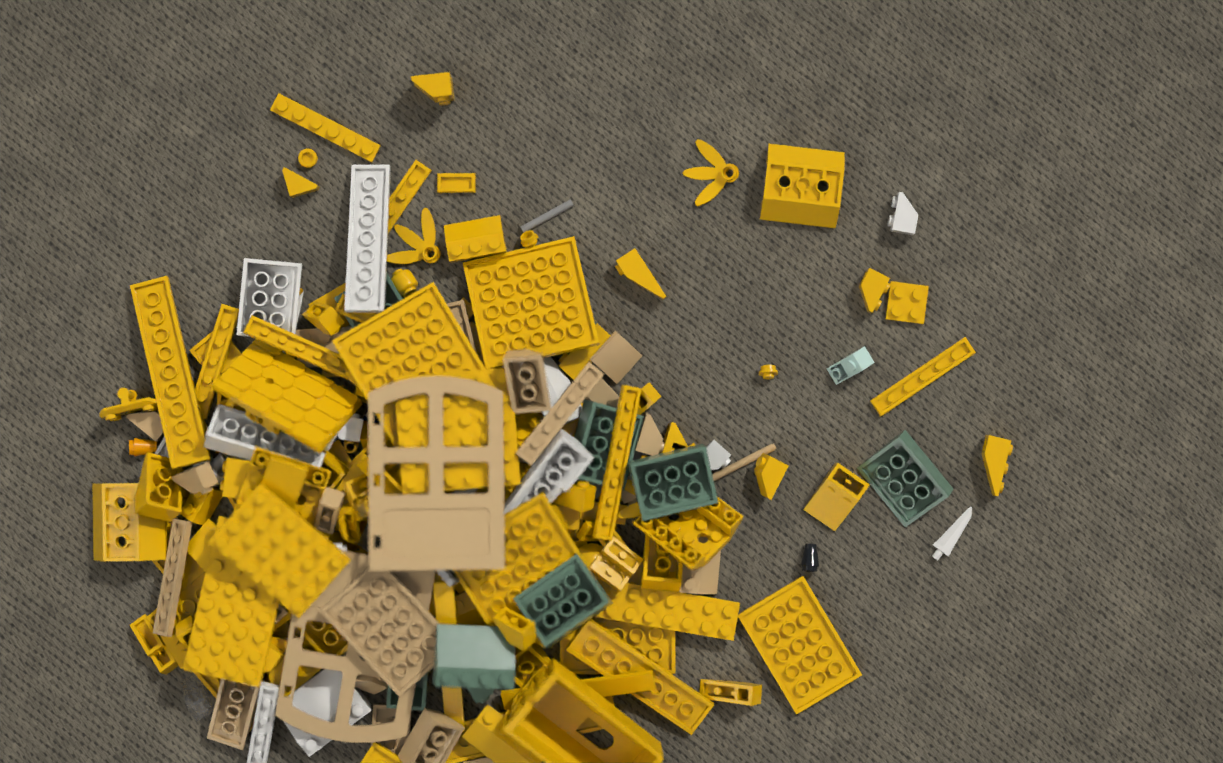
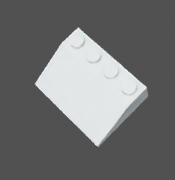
[237,258,302,337]
[283,669,371,757]

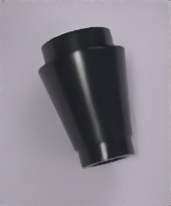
[800,544,820,572]

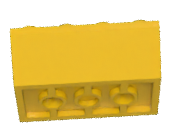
[759,144,845,229]
[233,447,331,525]
[92,483,167,561]
[633,496,743,570]

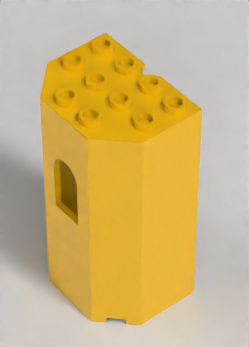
[503,658,663,763]

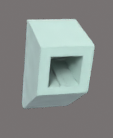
[827,346,875,385]

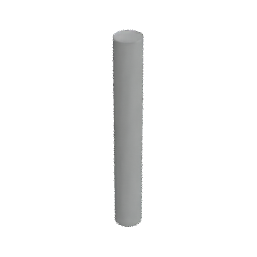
[521,199,574,233]

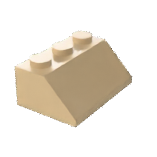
[503,349,551,414]
[679,537,721,594]
[398,708,464,763]

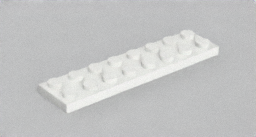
[345,165,391,313]

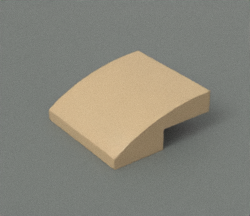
[590,331,642,384]

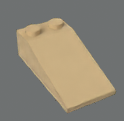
[207,674,266,750]

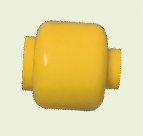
[391,269,418,298]

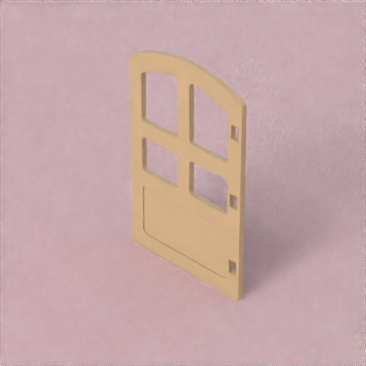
[368,376,505,571]
[275,550,435,743]

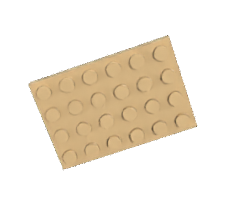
[320,567,440,697]

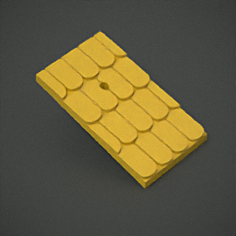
[212,339,362,454]

